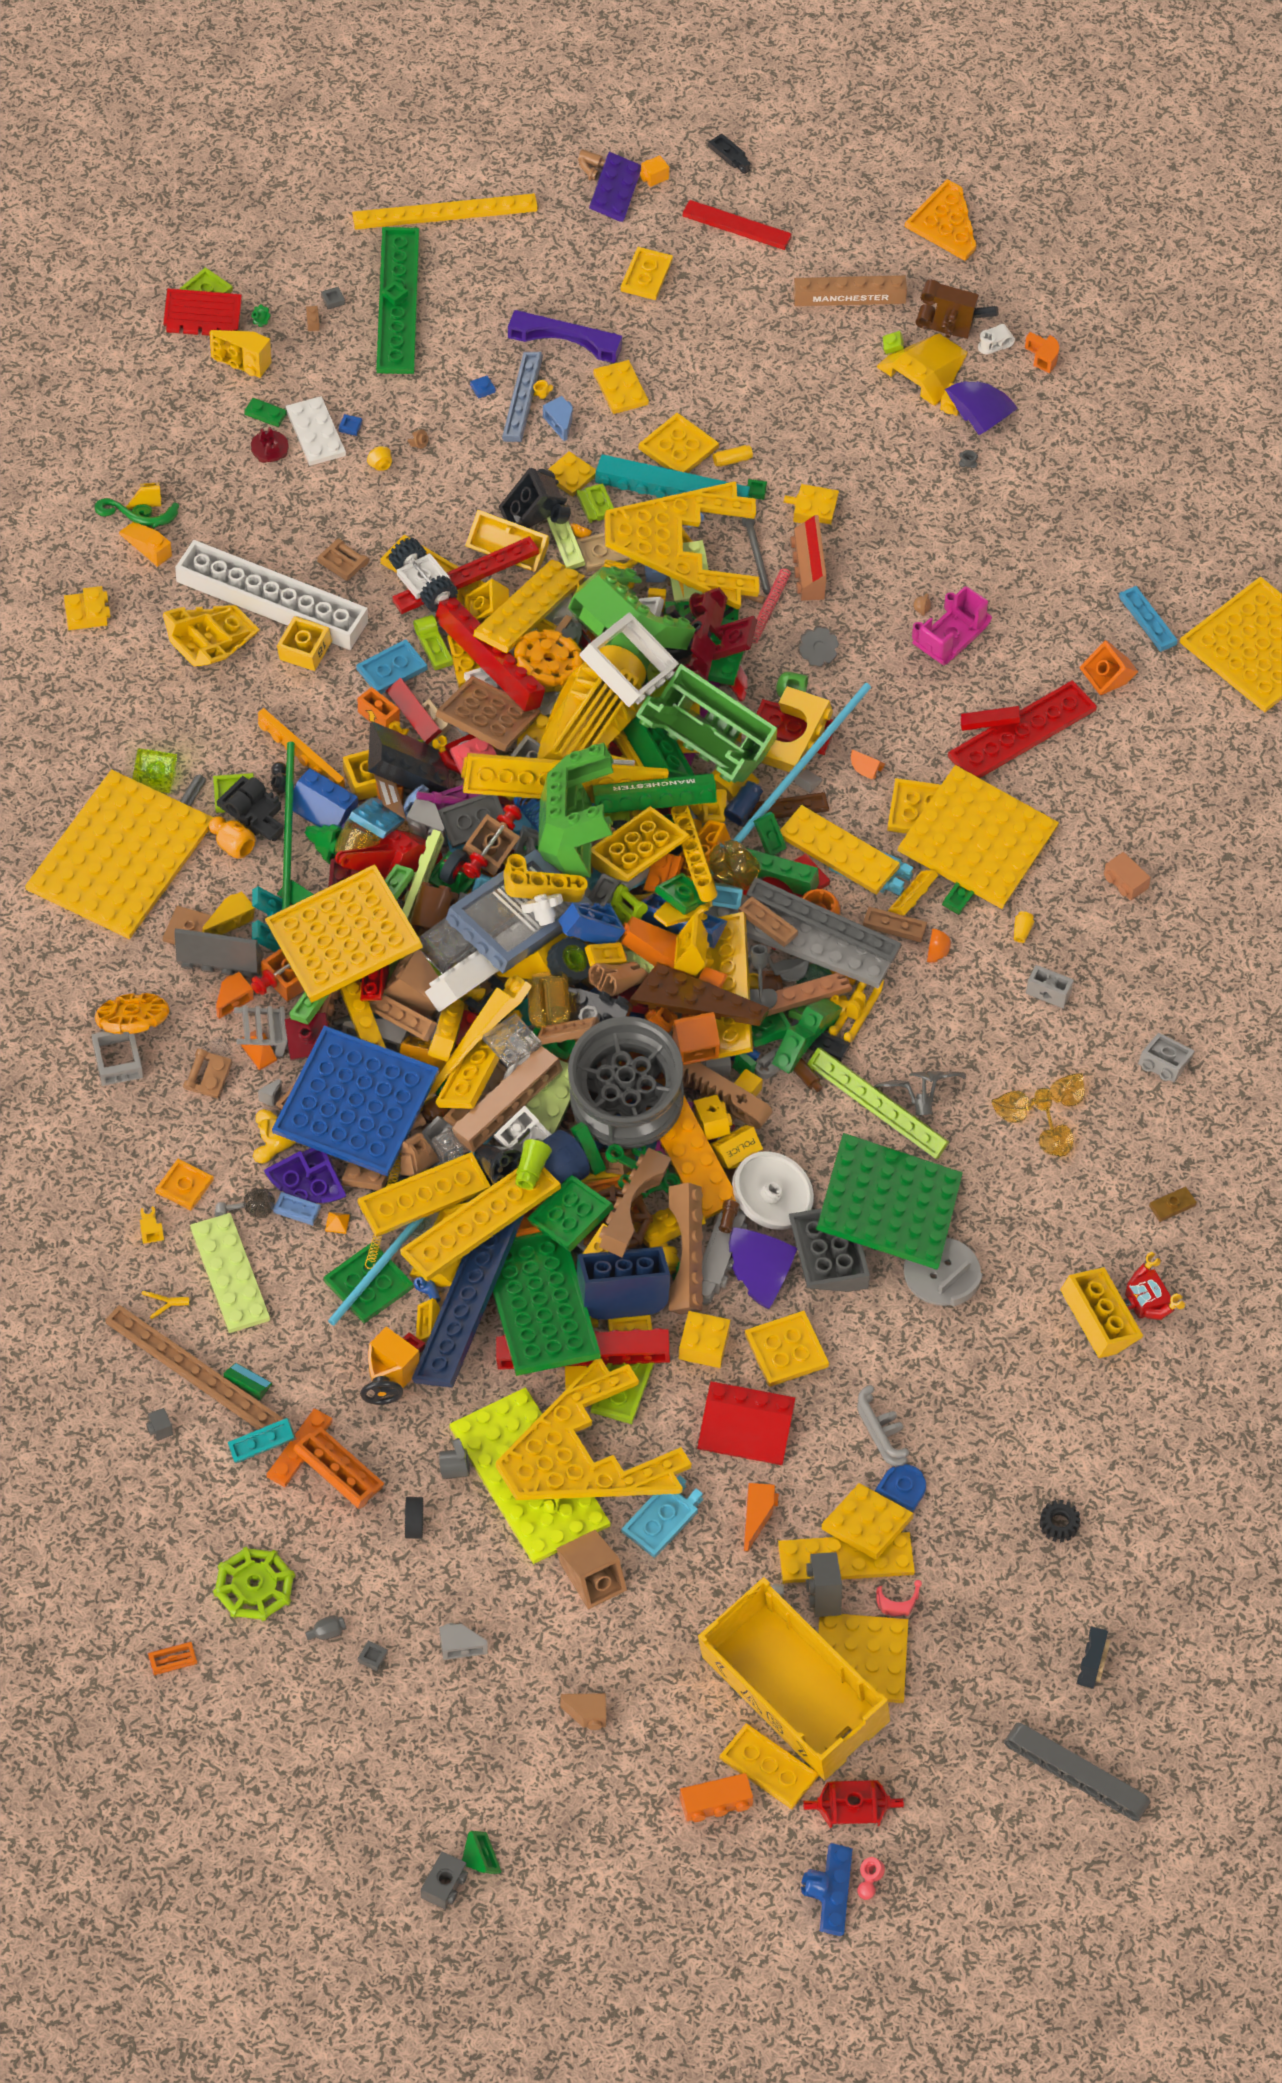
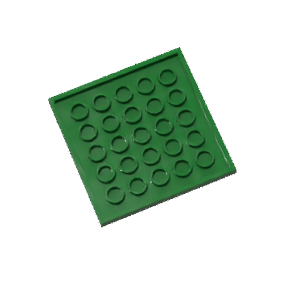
[816,1133,963,1270]

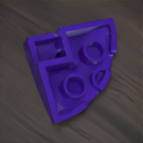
[945,381,1018,435]
[264,1148,347,1204]
[729,1227,797,1309]

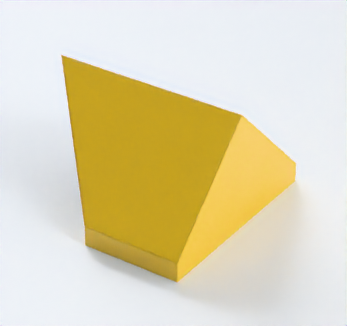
[126,482,161,509]

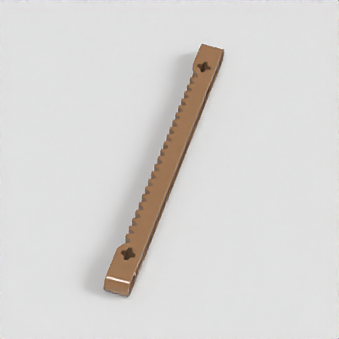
[536,976,773,1129]

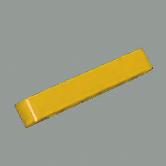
[671,805,717,902]

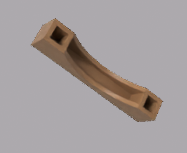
[599,1148,671,1257]
[669,1183,703,1315]

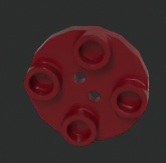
[251,427,289,463]

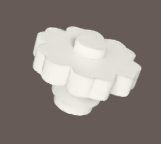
[521,894,563,926]

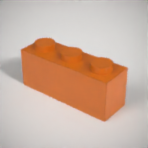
[679,1773,753,1822]

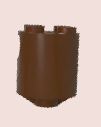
[409,882,459,941]

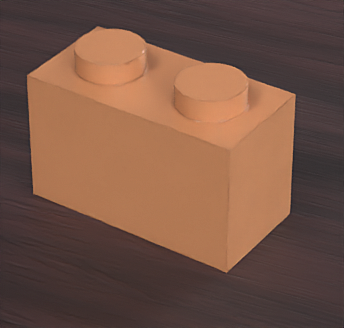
[1104,852,1151,900]

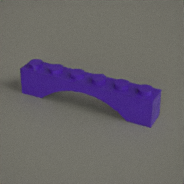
[508,310,622,363]

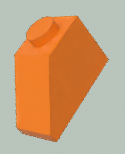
[216,972,254,1019]

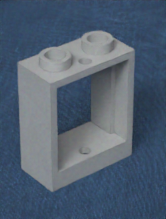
[91,1031,143,1086]

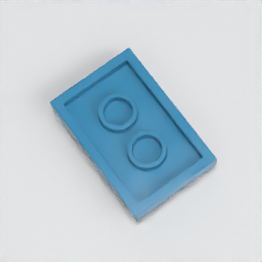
[356,639,428,694]
[349,797,405,839]

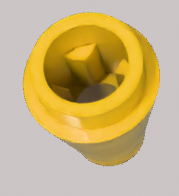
[1013,911,1035,943]

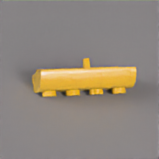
[465,510,550,572]

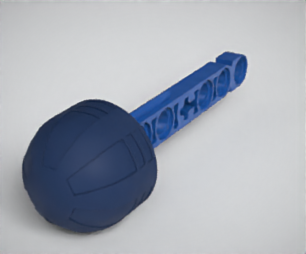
[542,1100,637,1184]

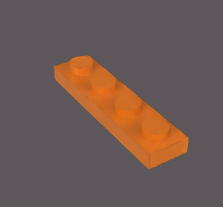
[267,1408,333,1487]

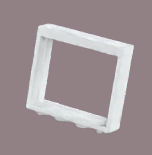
[579,612,679,707]

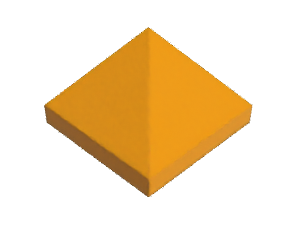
[325,1212,350,1234]

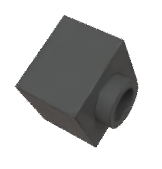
[146,1408,173,1441]

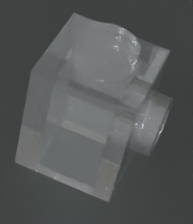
[432,1129,464,1164]

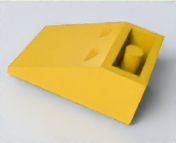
[210,330,272,378]

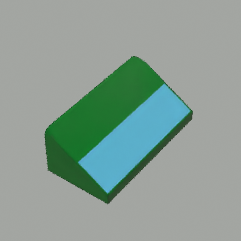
[224,1363,272,1400]

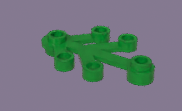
[605,1144,680,1199]

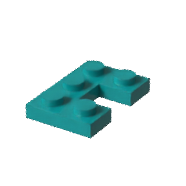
[252,886,282,952]

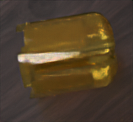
[709,840,760,890]
[526,972,571,1029]

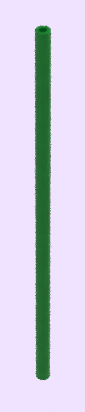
[282,742,295,910]

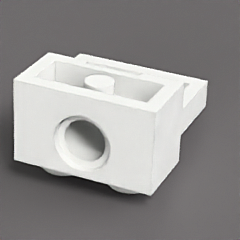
[493,1106,551,1153]

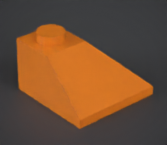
[1079,640,1138,695]

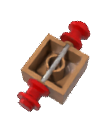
[462,804,522,879]

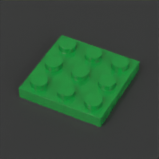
[527,1175,614,1252]
[323,1243,414,1324]

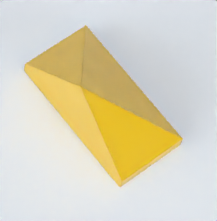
[416,1298,441,1342]

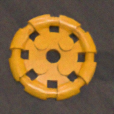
[514,629,584,687]
[95,993,169,1034]

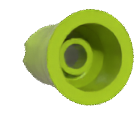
[515,1139,552,1190]

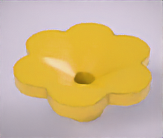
[830,995,849,1015]

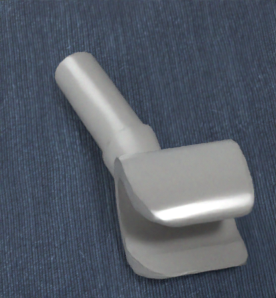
[215,1202,244,1217]

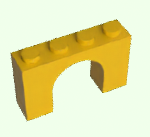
[761,686,833,772]

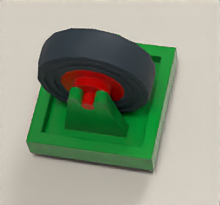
[428,849,482,894]

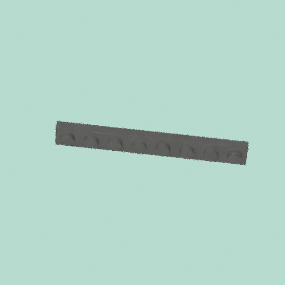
[746,877,902,963]

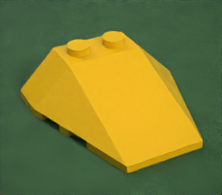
[877,333,968,406]
[163,605,260,667]

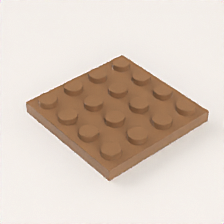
[435,676,541,752]

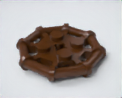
[583,1185,653,1249]

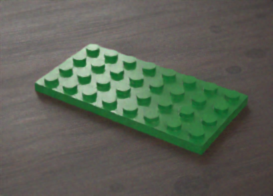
[493,1232,601,1376]

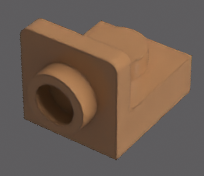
[601,1149,636,1175]

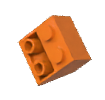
[672,1012,720,1065]

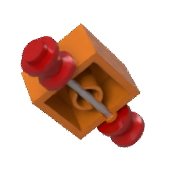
[251,949,304,1002]

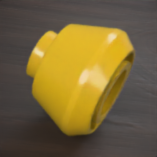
[367,446,392,471]

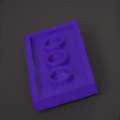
[589,151,641,222]

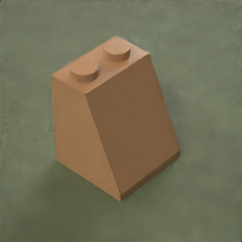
[384,949,439,1017]
[556,1530,627,1609]

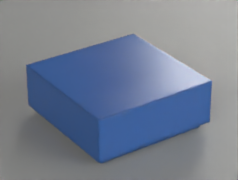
[338,414,362,436]

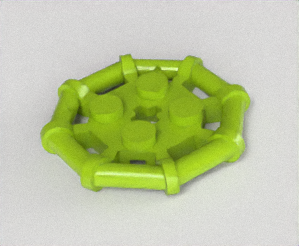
[213,1546,296,1621]

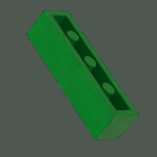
[570,1122,606,1176]

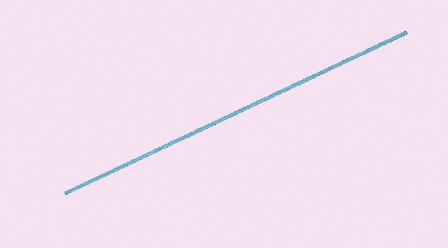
[328,683,871,1326]

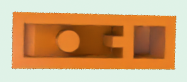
[744,1483,779,1551]

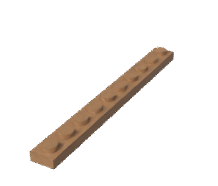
[105,1305,283,1429]

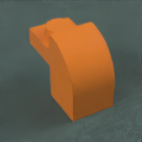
[1025,332,1059,373]

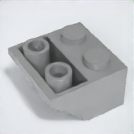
[406,799,448,848]

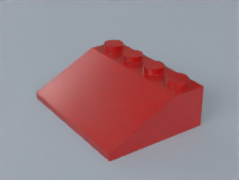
[697,1381,796,1466]

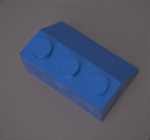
[293,768,358,827]

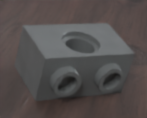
[421,1851,468,1910]

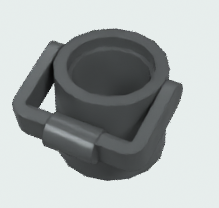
[439,1438,470,1480]

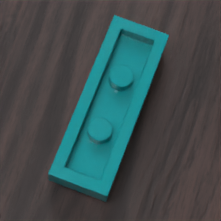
[228,1418,296,1463]

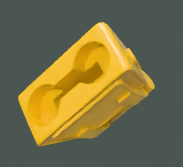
[689,789,727,823]

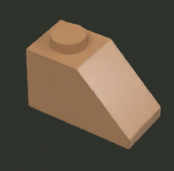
[560,1693,606,1730]

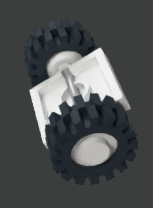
[389,537,458,613]

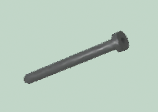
[742,518,771,595]

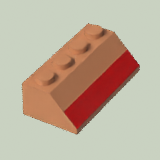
[790,515,827,601]

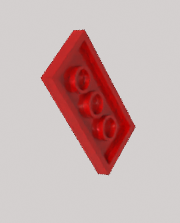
[756,699,835,755]

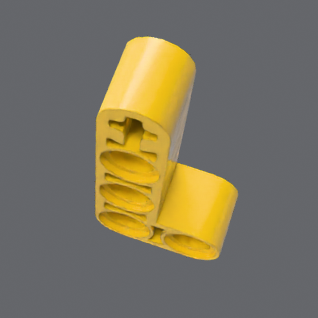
[503,854,588,902]

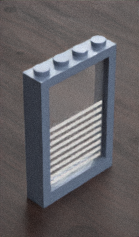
[446,849,592,974]

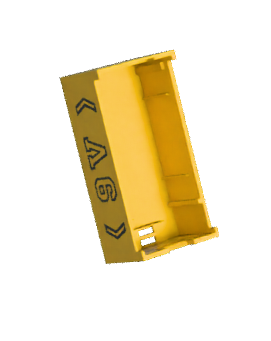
[698,1577,890,1781]

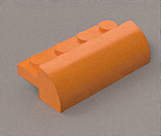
[293,1427,385,1509]

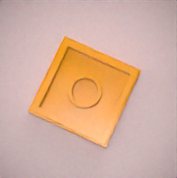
[155,1159,214,1211]

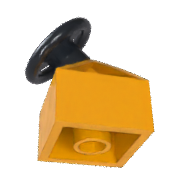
[360,1326,419,1405]

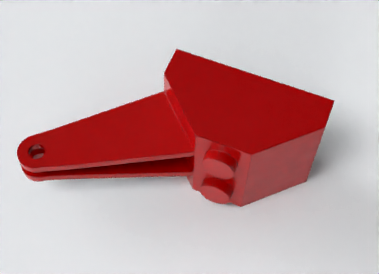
[335,829,443,880]

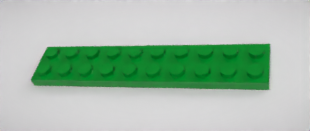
[376,227,419,374]

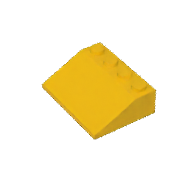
[591,806,690,882]
[497,932,588,980]

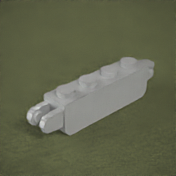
[702,1207,748,1305]

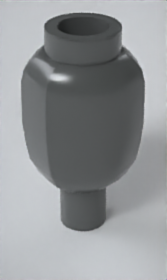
[305,1615,347,1640]

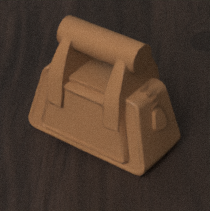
[400,1132,439,1176]

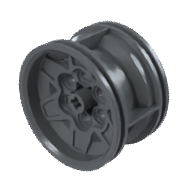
[568,1016,684,1149]

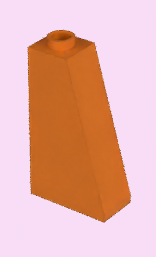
[621,916,693,976]

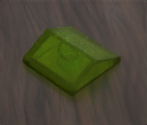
[132,748,177,794]

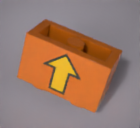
[357,687,400,728]

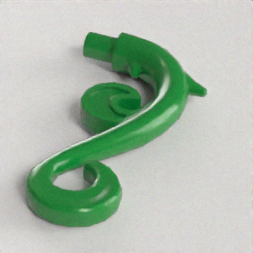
[94,498,179,529]

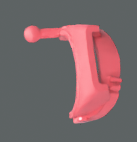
[876,1580,922,1617]

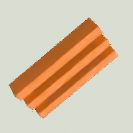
[148,1642,197,1675]

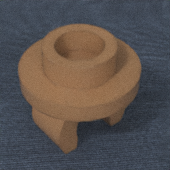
[407,429,429,449]

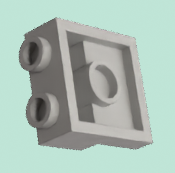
[1138,1033,1195,1082]

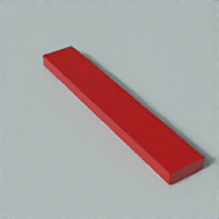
[682,200,792,250]

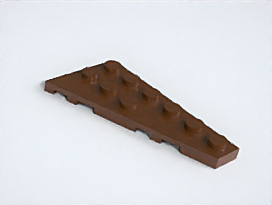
[630,962,769,1026]

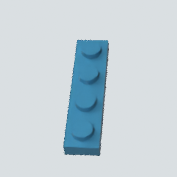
[1119,586,1178,652]

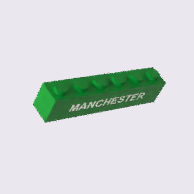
[592,774,717,813]

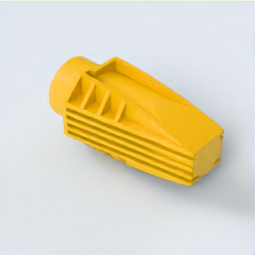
[537,645,646,760]

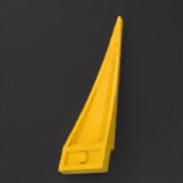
[420,974,532,1111]

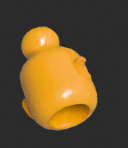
[209,816,256,859]

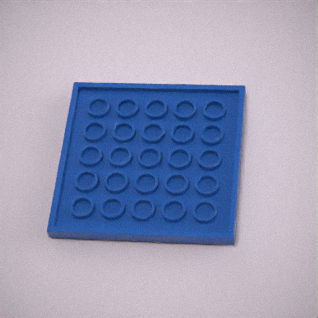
[272,1026,439,1177]

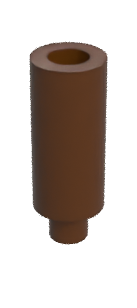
[793,1058,823,1092]

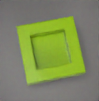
[883,331,904,354]

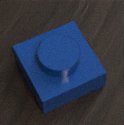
[470,375,495,399]

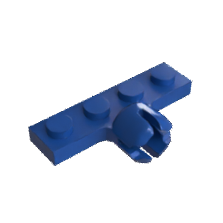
[801,1843,853,1936]

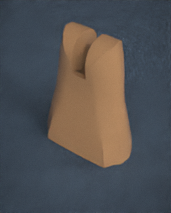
[588,962,649,997]

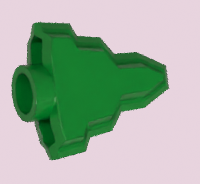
[304,824,346,864]

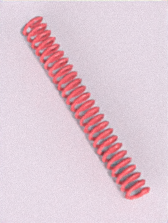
[752,569,791,643]

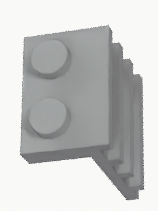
[234,1005,288,1057]

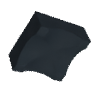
[1076,1626,1111,1689]

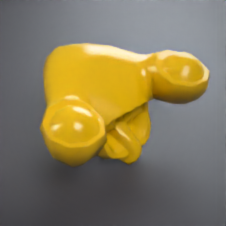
[252,1109,296,1164]

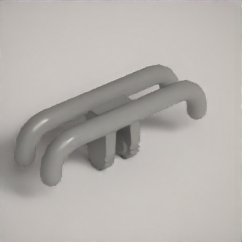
[857,1385,909,1467]

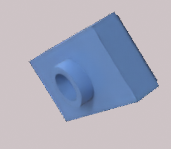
[273,1192,321,1226]

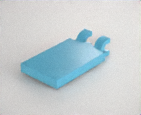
[621,1475,703,1558]

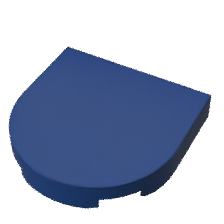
[875,1464,926,1512]

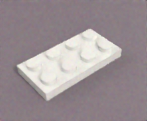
[285,396,346,466]

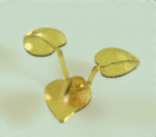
[991,1073,1085,1157]

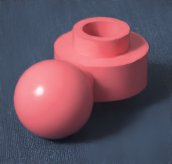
[857,1857,885,1900]

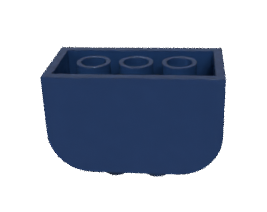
[577,1247,670,1319]

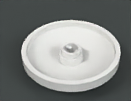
[732,1151,814,1230]

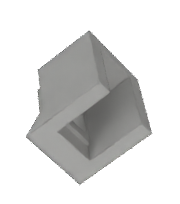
[422,1116,455,1151]

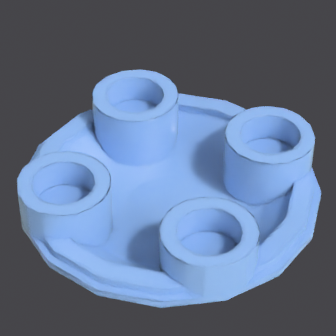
[403,784,429,821]

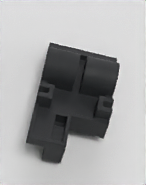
[217,776,284,842]

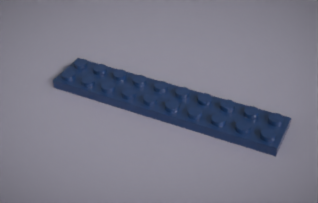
[412,1214,525,1388]

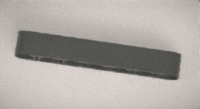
[1004,1722,1151,1822]

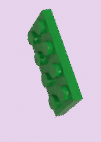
[708,618,745,686]

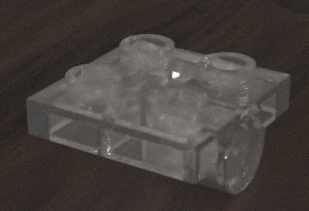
[482,1013,541,1068]

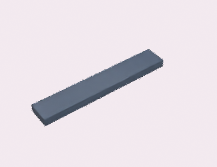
[502,352,543,442]

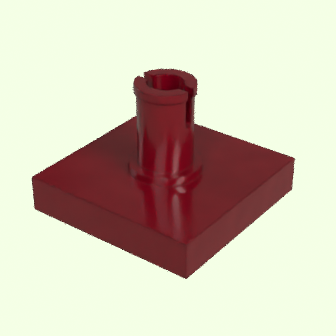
[284,1012,328,1061]

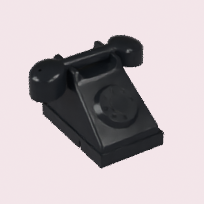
[498,468,571,528]

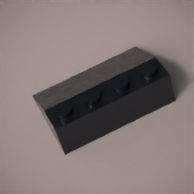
[368,721,449,793]

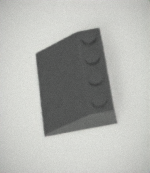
[174,928,263,979]
[789,1208,870,1292]

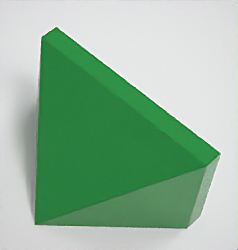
[462,1831,502,1874]

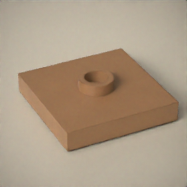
[163,906,212,945]

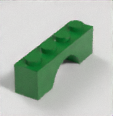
[735,847,819,895]

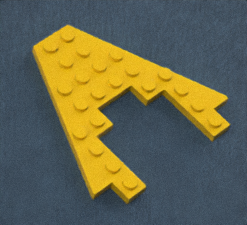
[605,482,760,609]
[496,1359,692,1500]

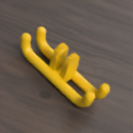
[829,980,884,1043]

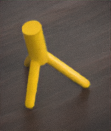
[142,1291,189,1319]

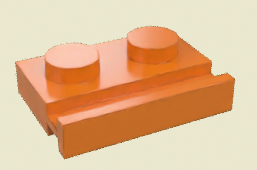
[643,854,684,894]

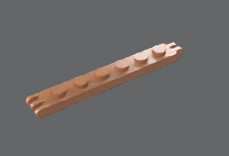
[767,973,853,1016]

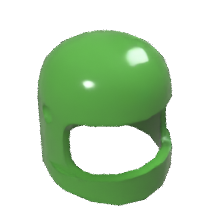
[776,672,808,698]

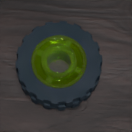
[547,937,590,986]

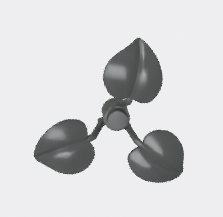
[748,944,810,1009]
[874,1071,966,1115]

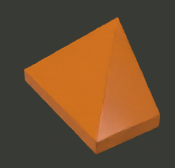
[240,1030,277,1070]

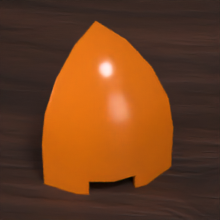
[851,749,885,779]
[927,928,951,962]

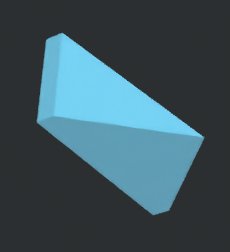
[712,883,743,910]

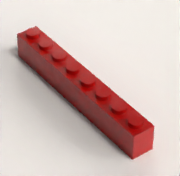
[435,597,545,712]
[496,1328,670,1369]

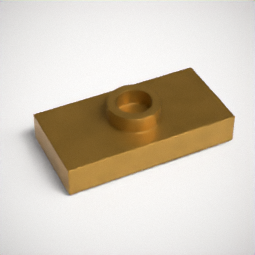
[1149,1186,1197,1222]

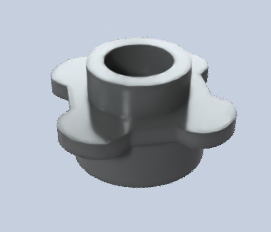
[959,450,978,468]

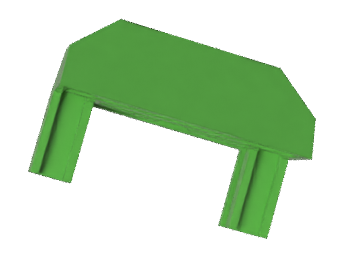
[568,566,696,671]
[635,664,777,783]
[538,743,614,878]

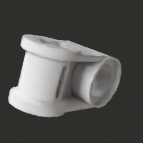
[978,324,1015,354]

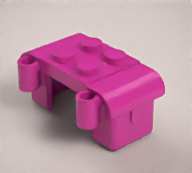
[912,586,992,666]

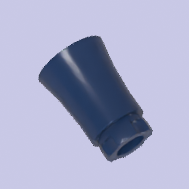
[724,781,763,827]

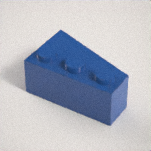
[558,902,625,944]

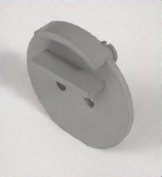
[904,1238,983,1306]

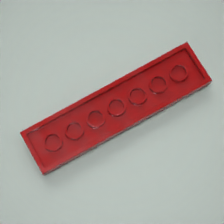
[948,680,1097,778]

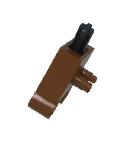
[915,279,999,339]

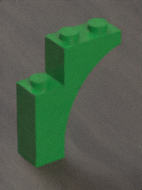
[772,998,843,1074]

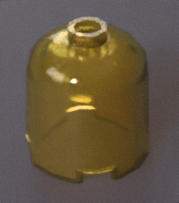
[335,817,382,854]

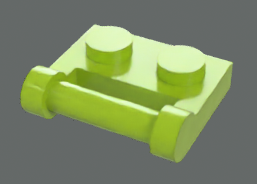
[610,884,648,925]

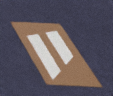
[374,775,406,820]

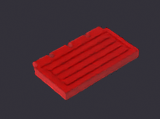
[163,288,242,336]

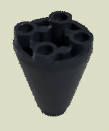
[474,1144,522,1184]

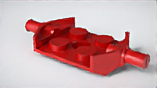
[803,1780,904,1828]

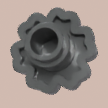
[798,626,839,666]

